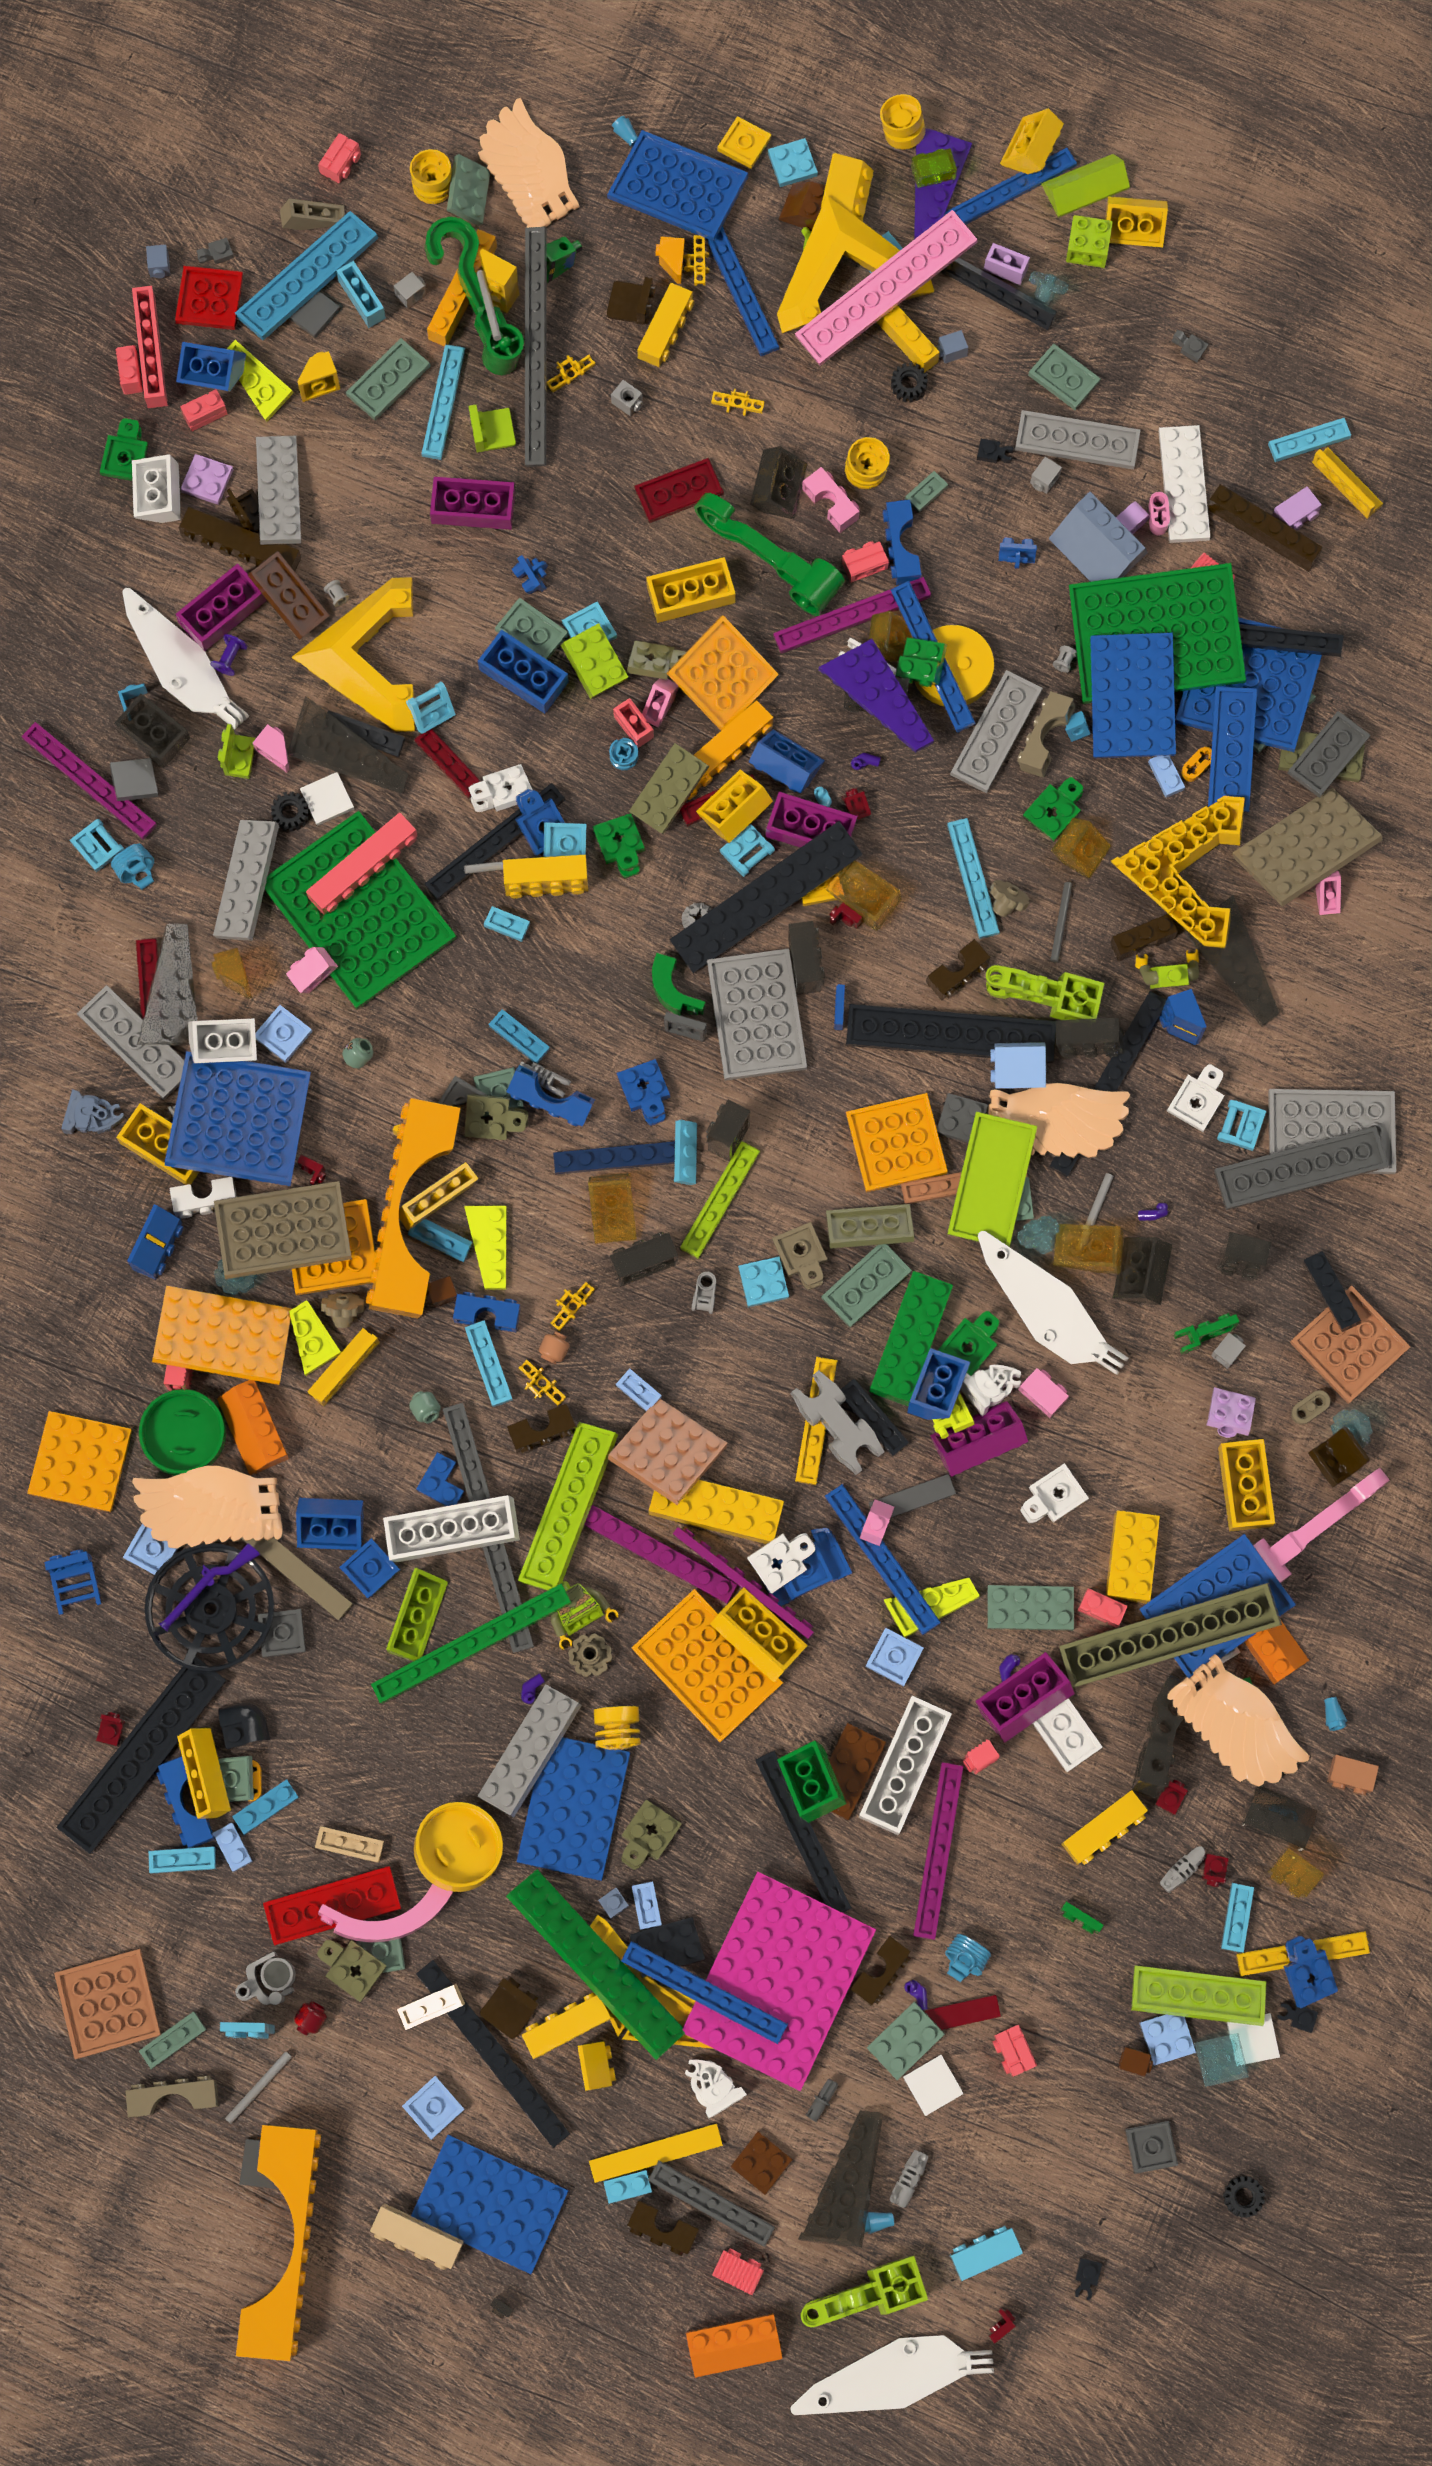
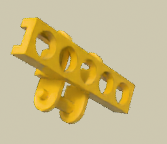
[684,235,710,286]
[547,355,596,393]
[711,388,765,416]
[551,1282,595,1331]
[519,1360,566,1406]

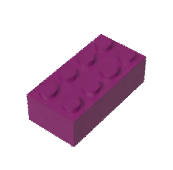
[430,477,515,530]
[175,563,266,651]
[975,1652,1075,1743]

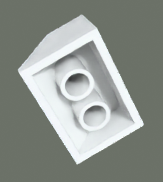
[132,454,181,523]
[188,1019,257,1063]

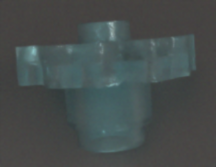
[1029,271,1069,305]
[1017,1216,1060,1254]
[214,1259,258,1295]
[1331,1409,1373,1448]

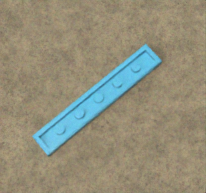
[422,344,465,460]
[947,818,1000,939]

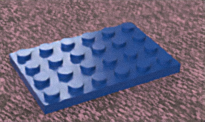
[607,130,749,241]
[1090,633,1176,758]
[1139,1534,1296,1678]
[517,1737,630,1881]
[411,2135,569,2274]

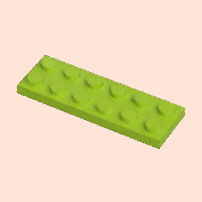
[1131,1966,1266,2026]

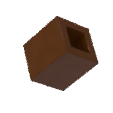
[426,1276,457,1308]
[1117,2047,1153,2077]

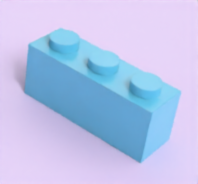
[336,261,386,328]
[950,2226,1023,2281]

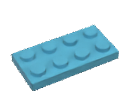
[220,2022,275,2039]

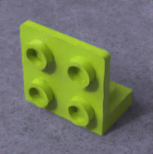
[1066,215,1113,268]
[469,405,516,453]
[218,724,256,779]

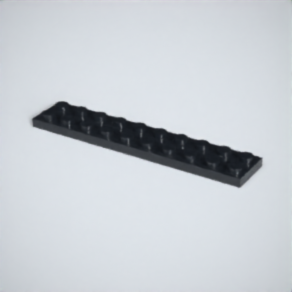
[669,821,863,974]
[846,1004,1057,1063]
[56,1656,227,1854]

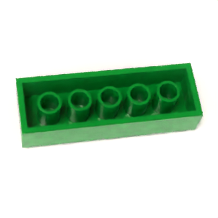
[869,1271,953,1407]

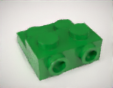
[896,637,947,687]

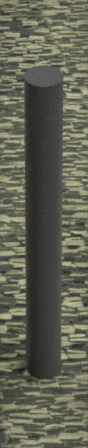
[1050,882,1072,962]

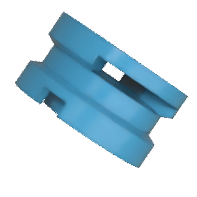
[609,738,638,770]

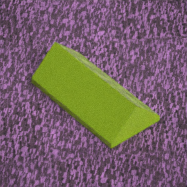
[1042,154,1130,218]
[386,1568,448,1661]

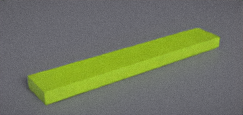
[680,1141,760,1259]

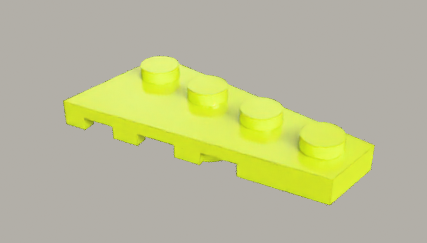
[227,340,294,422]
[464,1206,507,1290]
[884,1578,980,1638]

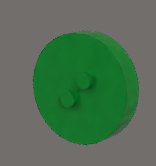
[139,1389,226,1476]

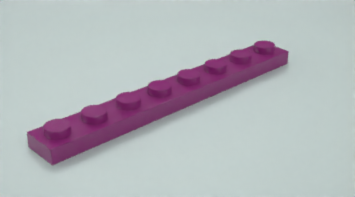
[773,577,931,654]
[21,722,157,840]
[584,1505,737,1604]
[673,1527,815,1640]
[913,1762,963,1940]

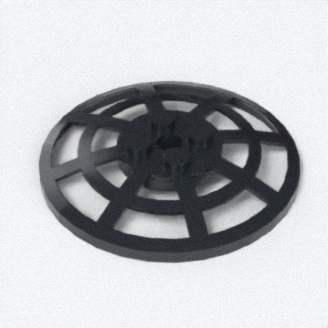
[144,1543,275,1672]

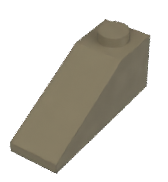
[280,199,345,230]

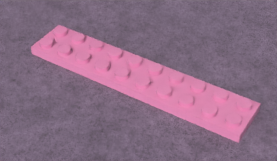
[795,210,977,366]

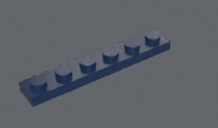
[553,1141,675,1175]

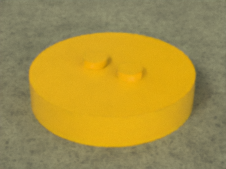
[914,625,994,707]
[414,1802,503,1892]

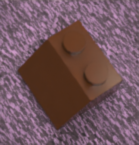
[779,181,825,231]

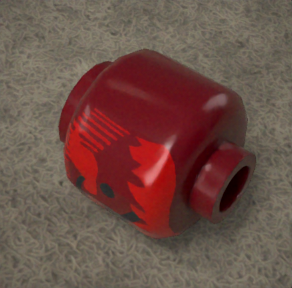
[294,2001,327,2036]

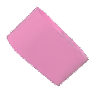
[1148,492,1170,536]

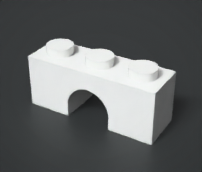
[170,1177,237,1218]

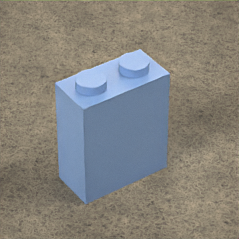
[990,1042,1046,1088]

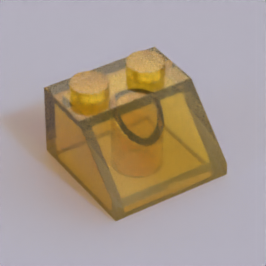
[869,611,913,662]
[1051,818,1111,878]
[211,948,253,999]
[1268,1848,1324,1899]

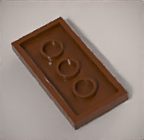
[248,551,329,640]
[829,1723,886,1821]

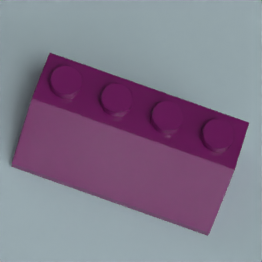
[766,792,857,848]
[930,1401,1028,1476]

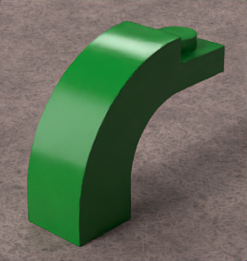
[652,953,705,1016]

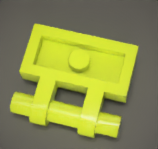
[932,1392,974,1439]

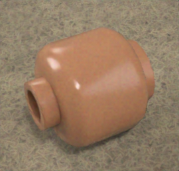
[539,1331,570,1364]

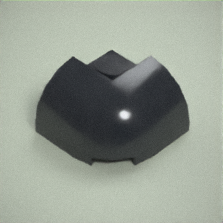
[218,1703,271,1750]

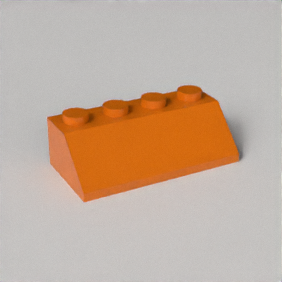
[217,1380,289,1476]
[1244,1619,1309,1685]
[686,2313,783,2378]

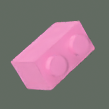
[286,947,338,993]
[1019,1368,1069,1418]

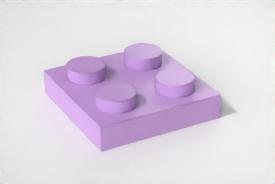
[180,454,233,505]

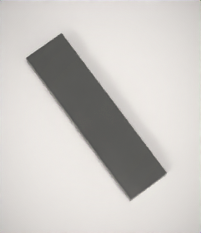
[868,1474,956,1518]

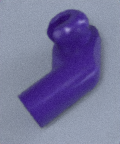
[851,753,881,770]
[1138,1203,1169,1221]
[999,1654,1020,1682]
[521,1673,545,1704]
[904,1980,928,2010]

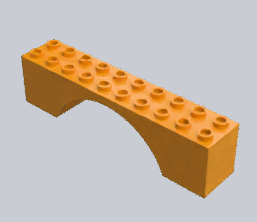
[366,1098,460,1319]
[236,2125,321,2361]

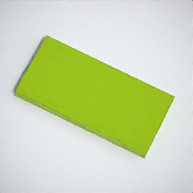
[947,1112,1037,1247]

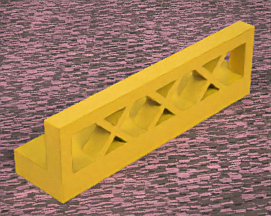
[1312,447,1383,519]
[307,1328,379,1406]

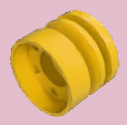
[410,149,452,204]
[845,437,890,489]
[594,1706,641,1750]

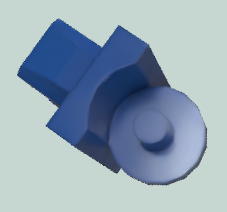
[998,537,1037,569]
[512,555,548,594]

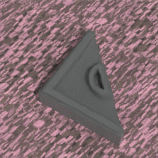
[438,1076,488,1107]

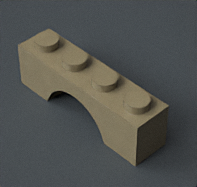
[1018,691,1075,778]
[125,2076,219,2118]

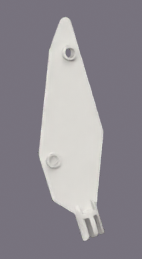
[123,588,249,729]
[978,1231,1129,1375]
[791,2335,994,2415]

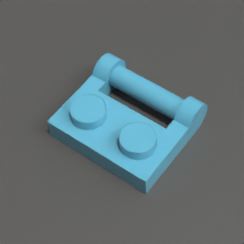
[406,682,456,734]
[70,819,125,872]
[720,824,775,877]
[1217,1100,1266,1151]

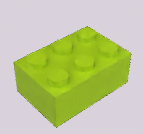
[561,623,628,699]

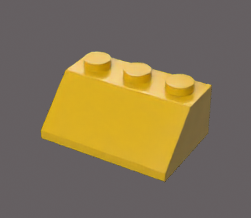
[1000,108,1064,174]
[821,153,874,222]
[1105,196,1168,247]
[480,249,519,313]
[696,770,773,843]

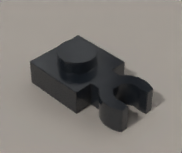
[977,438,1014,463]
[1276,2003,1318,2033]
[1074,2258,1102,2301]

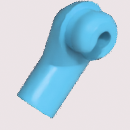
[814,787,832,807]

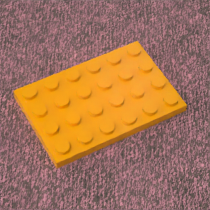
[152,1286,292,1385]
[632,1589,783,1743]

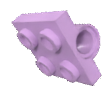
[1207,1387,1256,1438]

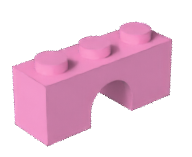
[802,467,860,533]

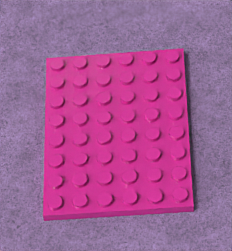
[682,1871,876,2091]

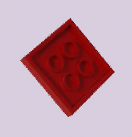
[175,266,243,330]

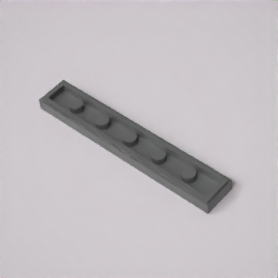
[648,2160,775,2247]

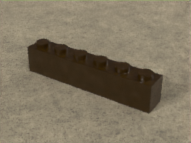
[1207,484,1323,572]
[178,507,301,572]

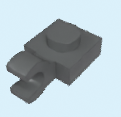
[196,238,234,264]
[1172,330,1209,363]

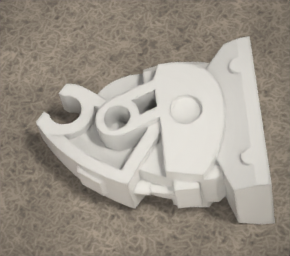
[961,1365,1021,1417]
[685,2060,747,2119]

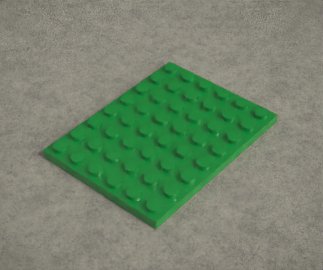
[1069,563,1246,704]
[264,811,457,1010]

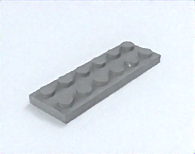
[1015,410,1140,470]
[256,436,301,545]
[950,670,1042,793]
[213,820,279,941]
[77,985,184,1100]
[478,1684,582,1818]

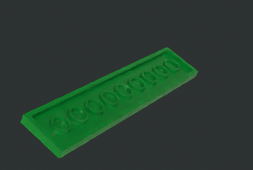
[506,1869,685,2060]

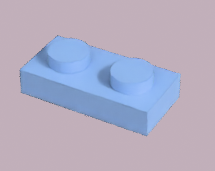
[1148,756,1185,797]
[616,1368,662,1411]
[213,1823,253,1872]
[632,1882,662,1930]

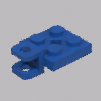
[515,789,565,855]
[617,1059,670,1126]
[1284,1936,1338,2008]

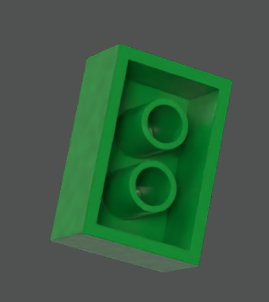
[777,1740,847,1823]

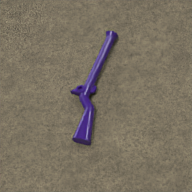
[158,1543,260,1632]

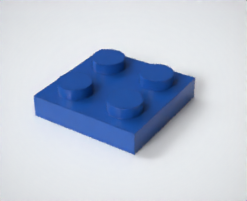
[339,1538,401,1600]

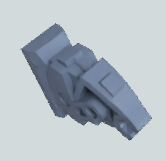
[61,1089,125,1134]

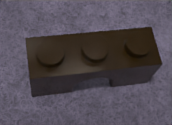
[1110,914,1178,962]
[926,939,990,1001]
[507,1403,576,1454]
[850,1936,911,2006]
[627,2200,699,2256]

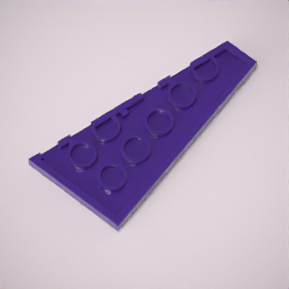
[914,128,972,240]
[819,639,934,753]

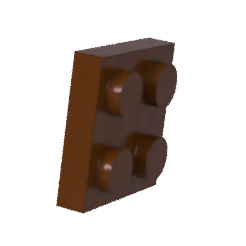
[730,2131,793,2195]

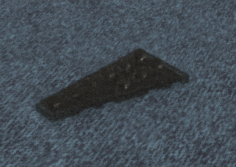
[1184,895,1279,1028]
[137,924,197,1045]

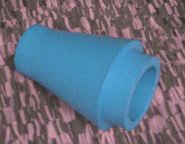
[612,116,638,147]
[1324,1697,1347,1731]
[860,2212,894,2234]

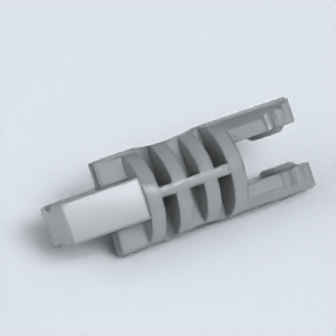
[520,1062,571,1098]
[1160,1846,1206,1893]
[890,2150,928,2208]

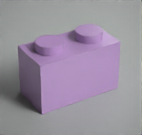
[984,243,1030,285]
[1272,487,1321,531]

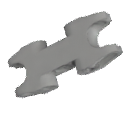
[790,1370,884,1475]

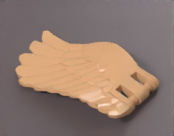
[478,98,580,228]
[988,1083,1130,1158]
[132,1466,282,1549]
[1167,1654,1310,1786]

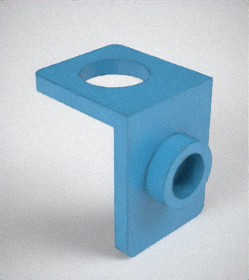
[118,684,148,719]
[1065,711,1090,742]

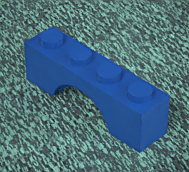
[882,500,921,585]
[506,1065,595,1127]
[157,1757,215,1848]

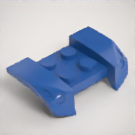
[762,1528,852,1606]

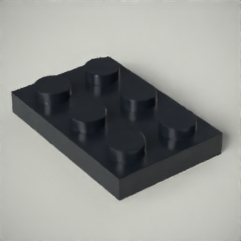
[629,1917,705,1978]

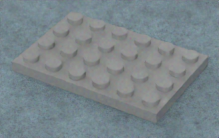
[707,949,807,1081]
[1268,1089,1396,1174]

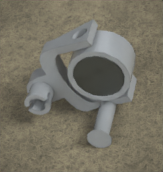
[235,1952,296,2005]

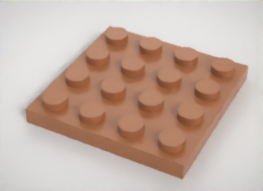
[1290,1286,1410,1404]
[608,1399,728,1505]
[54,1949,161,2060]

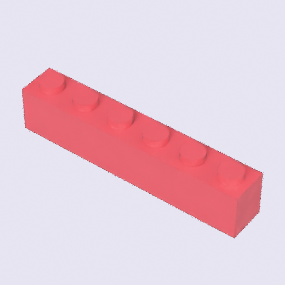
[132,286,168,408]
[306,812,417,915]

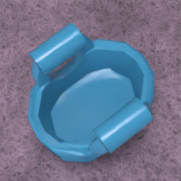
[111,843,154,890]
[945,1934,991,1982]

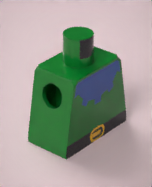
[547,236,582,283]

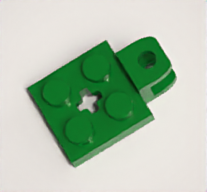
[100,418,148,481]
[1023,777,1083,842]
[592,813,645,878]
[938,1311,999,1376]
[1174,1313,1239,1355]

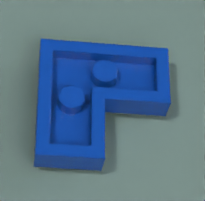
[416,1452,464,1506]

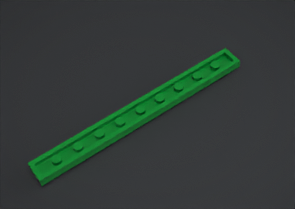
[371,1583,572,1704]

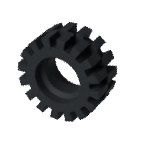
[891,362,928,403]
[271,791,309,832]
[1223,2176,1265,2218]

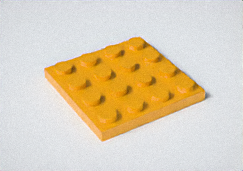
[667,615,779,731]
[846,1093,948,1193]
[292,1199,377,1296]
[28,1411,133,1513]

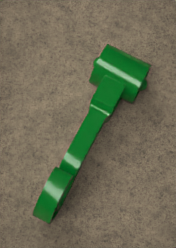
[424,217,524,376]
[694,493,845,616]

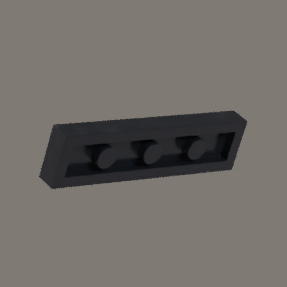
[322,710,406,757]
[1304,1251,1361,1332]
[840,1379,909,1457]

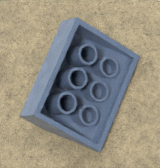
[1049,492,1148,582]

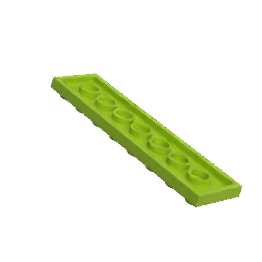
[518,1422,618,1591]

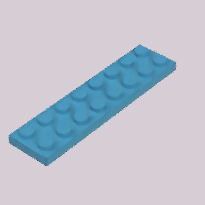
[235,211,378,340]

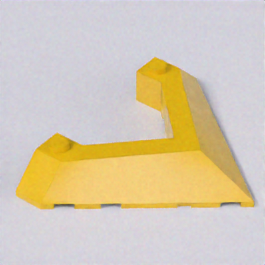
[777,195,934,333]
[292,577,415,732]
[1111,796,1245,948]

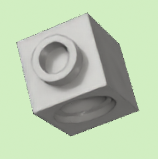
[394,272,426,309]
[611,380,643,416]
[1030,457,1062,494]
[1211,1333,1246,1369]

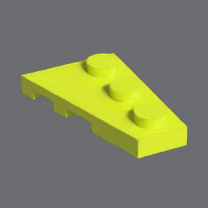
[289,1300,341,1376]

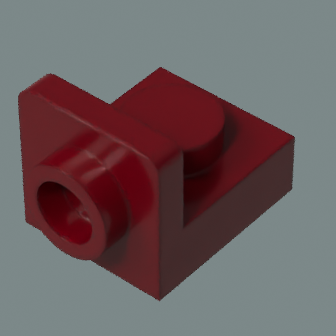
[841,788,871,820]
[829,903,862,929]
[297,1155,326,1185]
[96,1712,125,1747]
[1155,1779,1188,1815]
[1202,1854,1229,1887]
[988,2308,1016,2344]

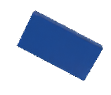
[834,984,845,1030]

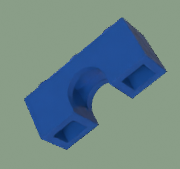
[453,1292,521,1333]

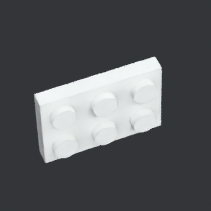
[1032,1699,1103,1772]

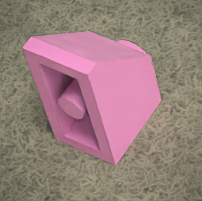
[642,678,679,727]
[253,724,290,773]
[1315,870,1341,915]
[860,1499,894,1546]

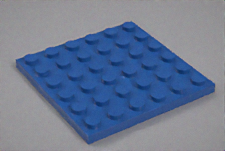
[1175,617,1322,752]
[165,1051,311,1186]

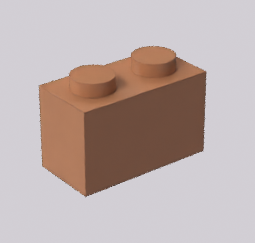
[1327,1755,1379,1796]

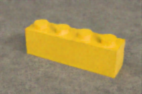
[637,283,694,368]
[877,305,940,373]
[399,1162,478,1230]
[177,1728,231,1819]
[1062,1790,1148,1865]
[522,1992,614,2059]

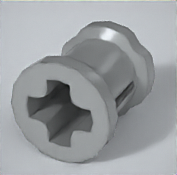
[324,580,349,607]
[1053,645,1077,673]

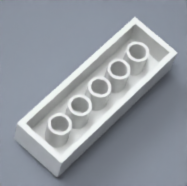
[383,1495,520,1563]
[859,1696,952,1835]

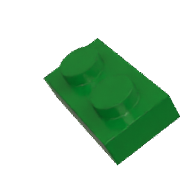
[1060,1902,1104,1934]

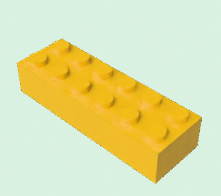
[649,1480,784,1544]

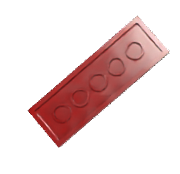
[263,1866,402,1946]

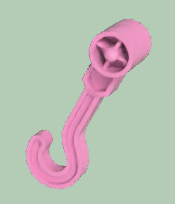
[1253,1468,1390,1583]

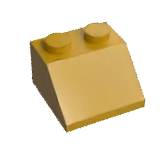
[297,351,340,402]
[578,2042,616,2091]

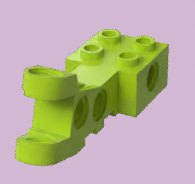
[986,965,1104,1028]
[801,2256,928,2327]

